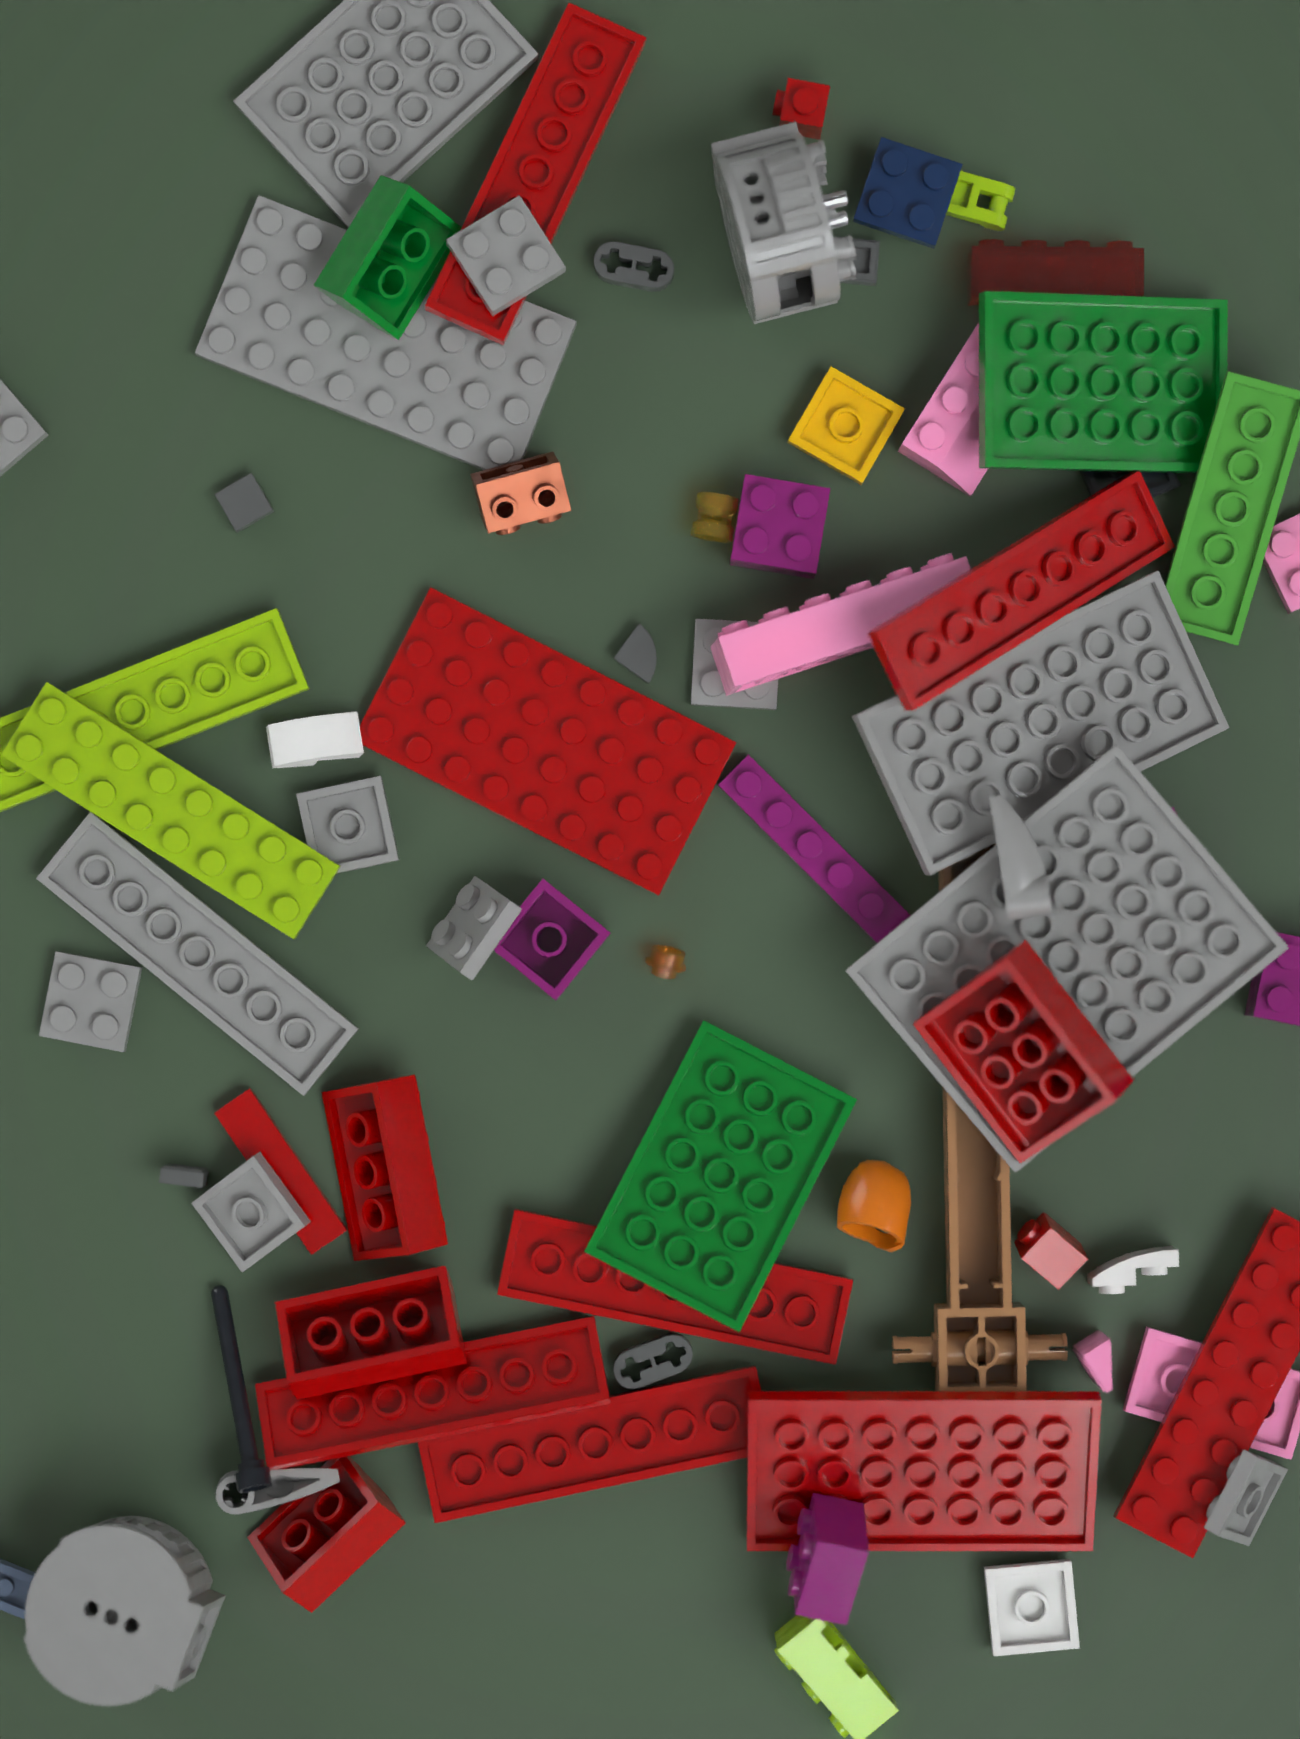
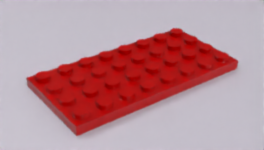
[360,587,737,896]
[746,1391,1102,1551]

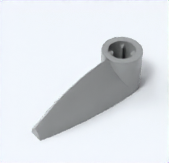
[989,795,1052,921]
[216,1468,340,1514]

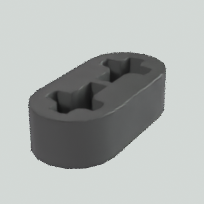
[594,242,674,292]
[613,1333,693,1389]

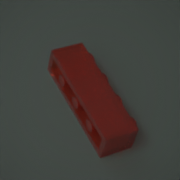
[967,239,1144,306]

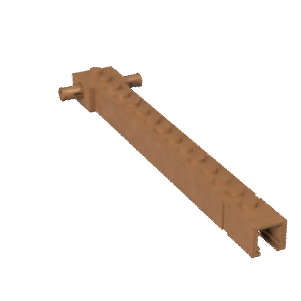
[892,843,1068,1391]

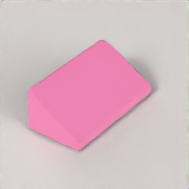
[1072,1330,1112,1393]

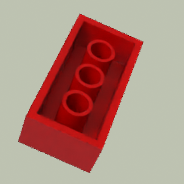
[275,1265,467,1400]

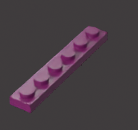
[718,754,911,943]

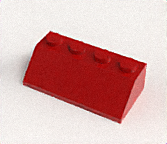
[321,1074,448,1261]

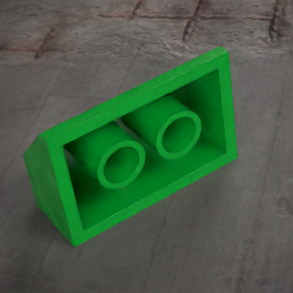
[313,175,462,340]

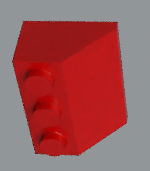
[247,1456,406,1613]

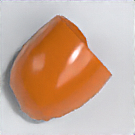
[837,1159,911,1253]

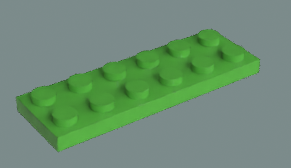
[1165,371,1300,646]

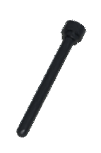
[211,1285,272,1493]

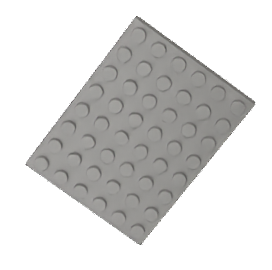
[845,744,1289,1173]

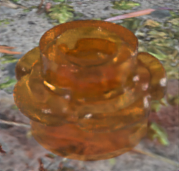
[645,945,686,979]

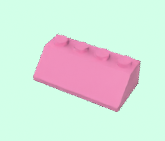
[898,323,988,497]

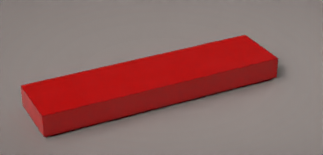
[214,1088,348,1255]

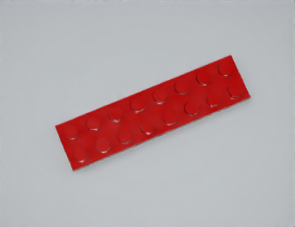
[425,2,647,346]
[867,470,1175,711]
[1113,1208,1300,1559]
[497,1209,853,1365]
[255,1316,611,1471]
[418,1365,761,1523]

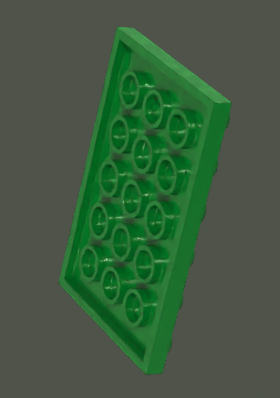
[979,291,1228,473]
[584,1020,857,1332]

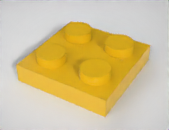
[787,366,905,485]

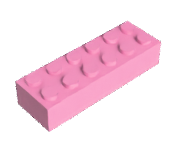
[710,553,970,696]

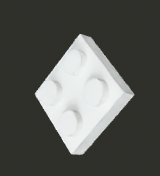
[984,1559,1080,1656]

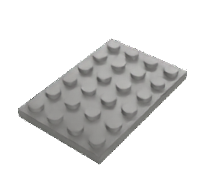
[233,0,539,228]

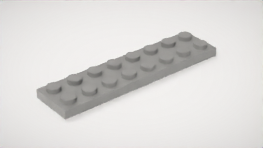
[36,812,359,1096]

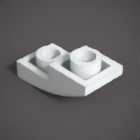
[266,712,364,769]
[1087,1246,1179,1294]

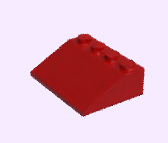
[913,939,1134,1164]

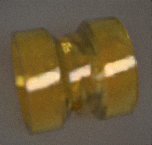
[691,492,739,543]

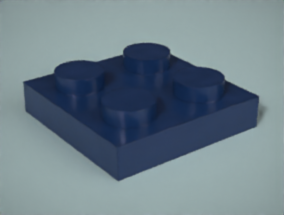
[853,137,963,249]

